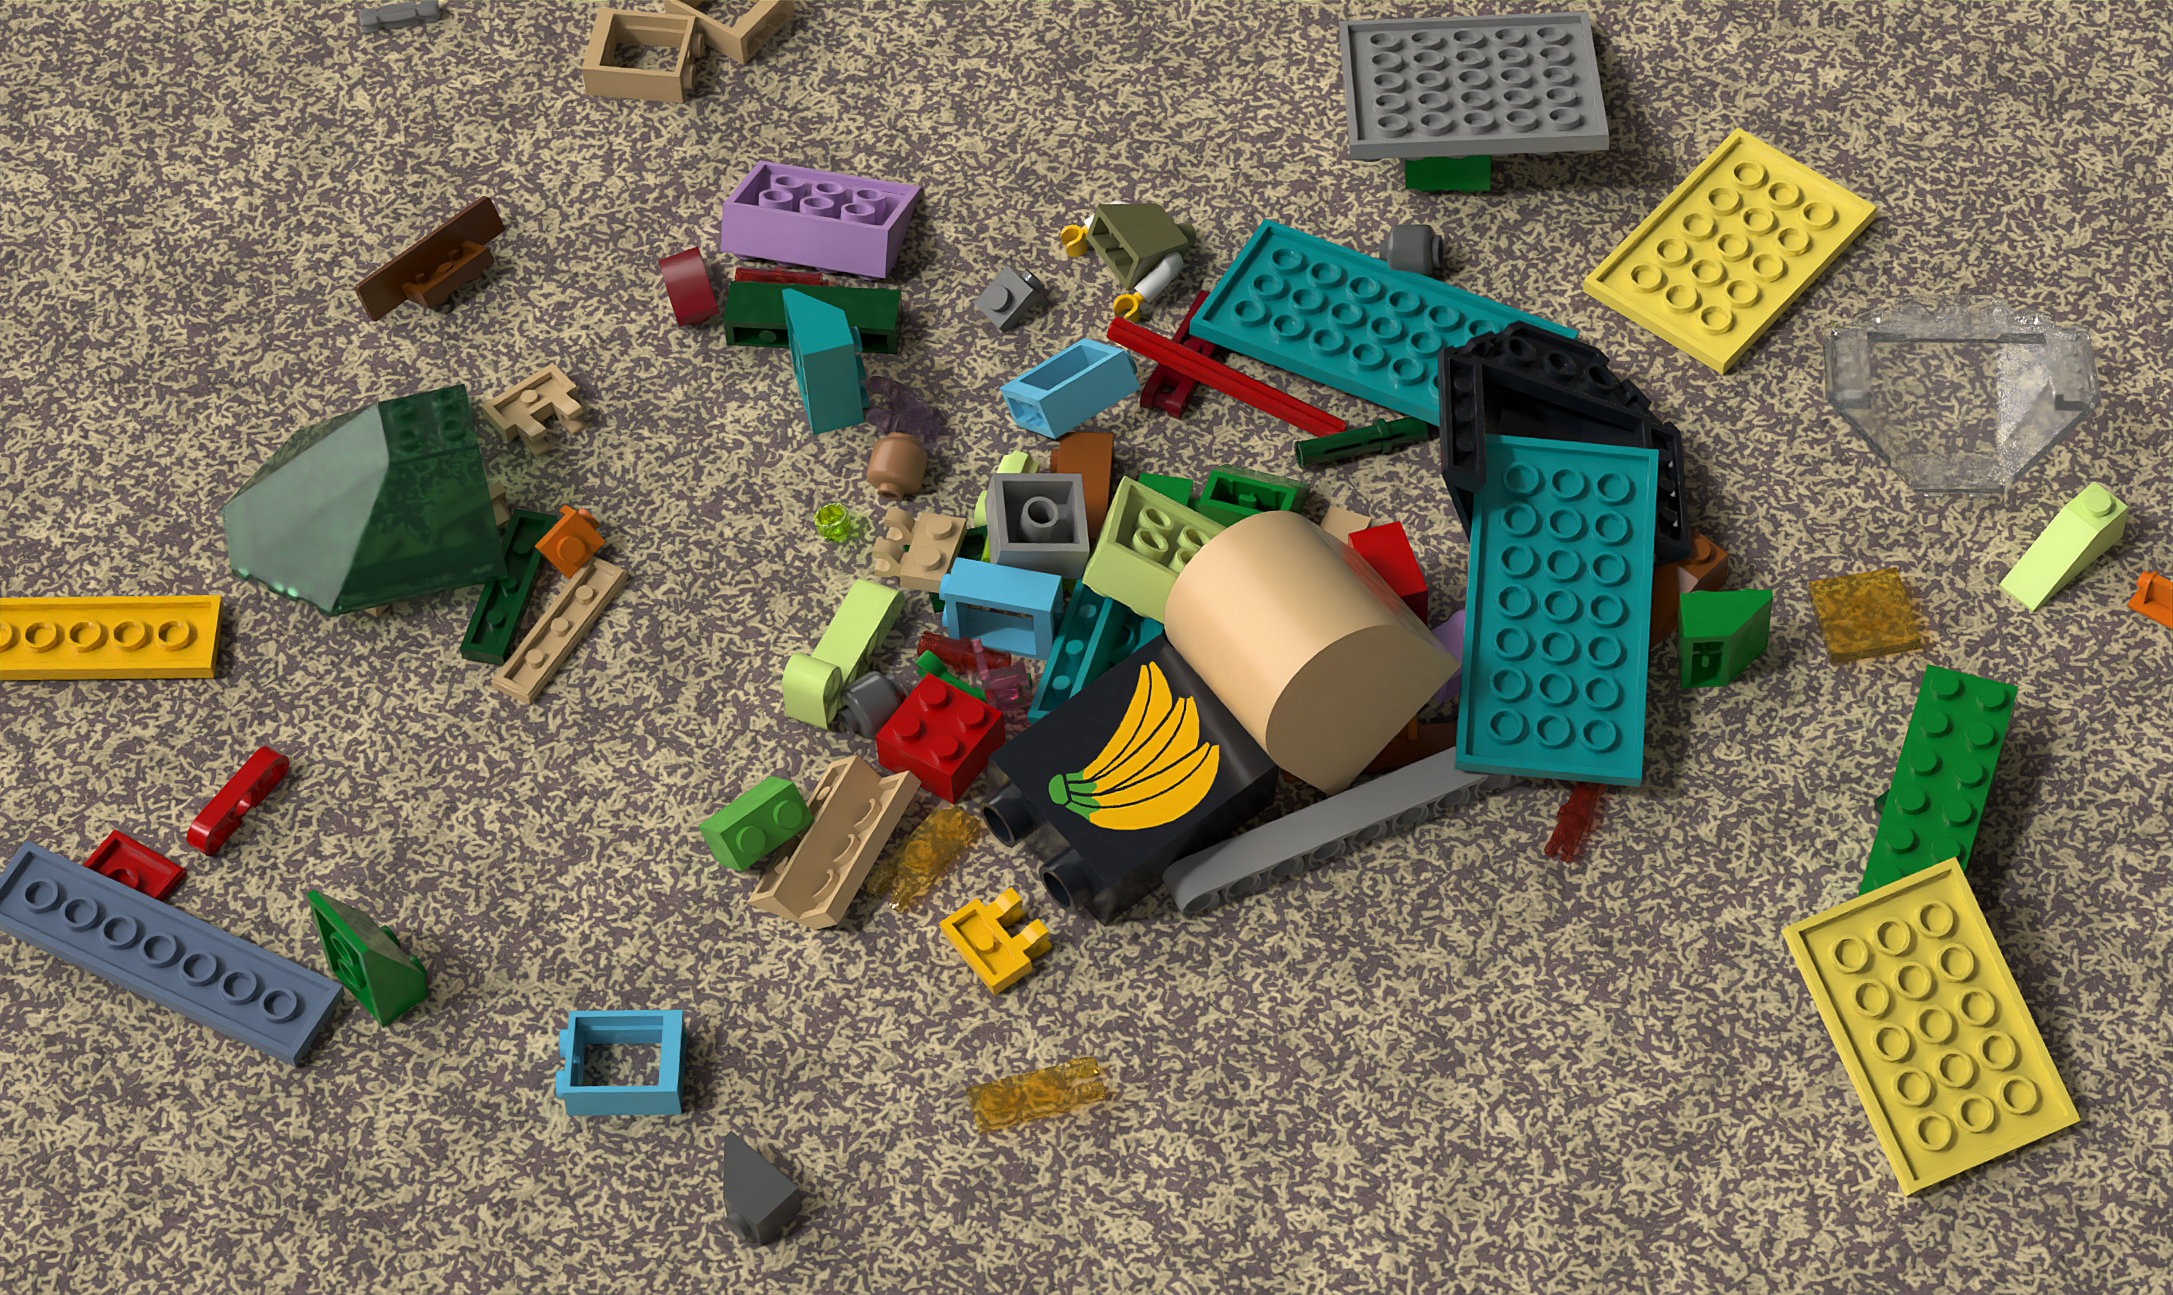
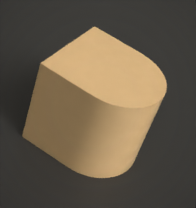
[1164,510,1462,797]

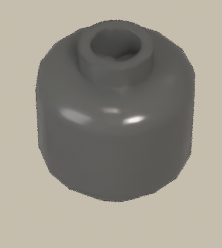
[1379,224,1444,278]
[837,671,907,738]

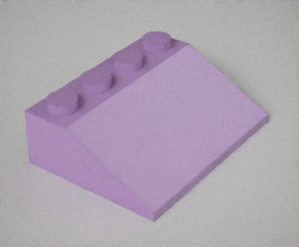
[721,160,921,280]

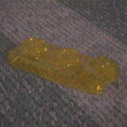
[866,799,981,913]
[966,1056,1107,1135]

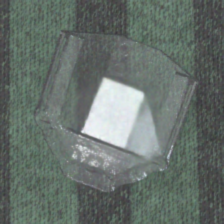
[1822,295,2101,498]

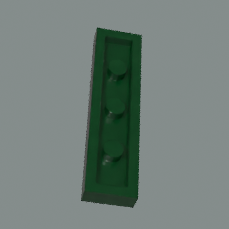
[460,509,558,666]

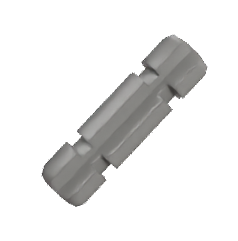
[359,0,441,33]

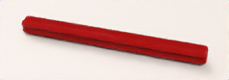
[1107,316,1347,437]

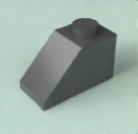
[723,1130,802,1246]

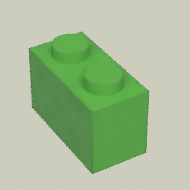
[698,776,815,872]

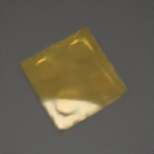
[1807,567,1921,664]

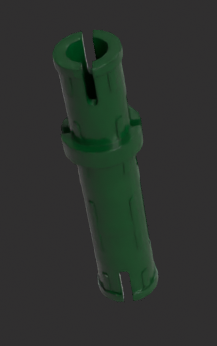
[1294,416,1428,469]

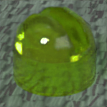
[813,503,851,542]

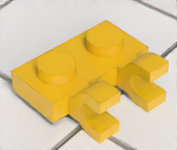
[939,887,1053,996]

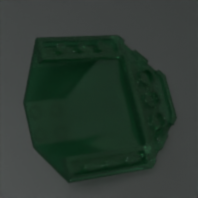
[221,383,508,617]

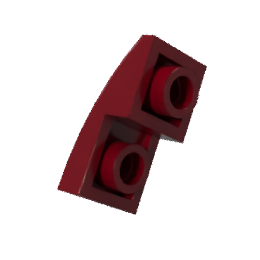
[658,246,720,327]

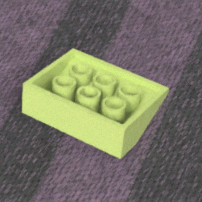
[1082,475,1227,624]

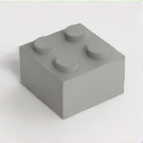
[985,473,1090,579]

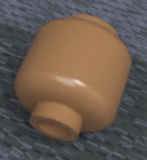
[866,432,928,501]

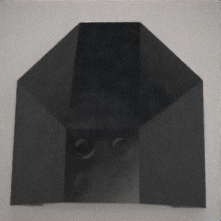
[1437,320,1691,569]

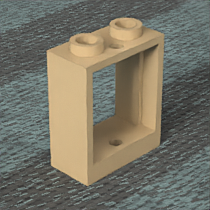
[664,0,795,65]
[582,8,705,103]

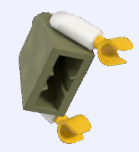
[1060,201,1196,323]

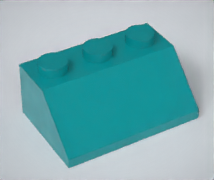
[782,288,869,435]

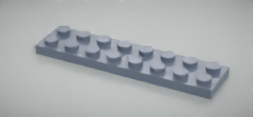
[0,840,345,1067]

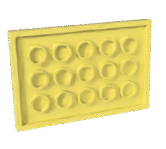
[1583,127,1877,375]
[1781,857,2081,1197]

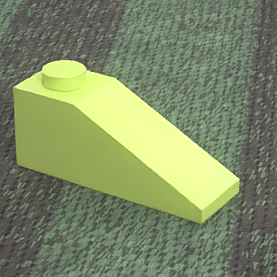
[1999,482,2129,613]

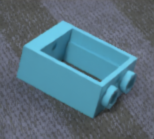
[1000,338,1140,439]
[939,557,1064,661]
[555,1010,688,1116]

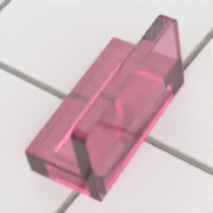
[971,638,1033,713]

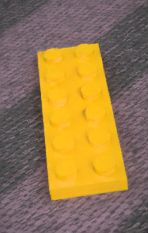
[0,595,224,680]

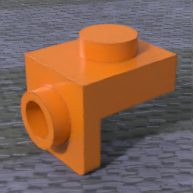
[535,505,606,579]

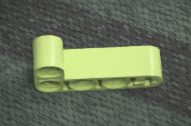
[782,577,904,731]

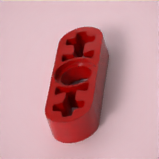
[186,746,289,857]

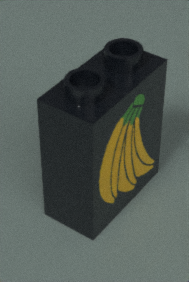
[979,634,1280,927]

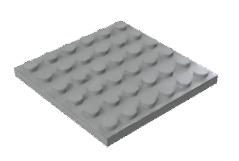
[1339,11,1609,162]

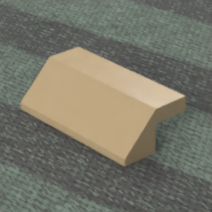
[747,755,922,930]

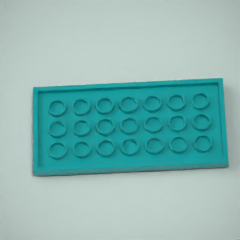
[1189,218,1579,427]
[1454,434,1659,787]

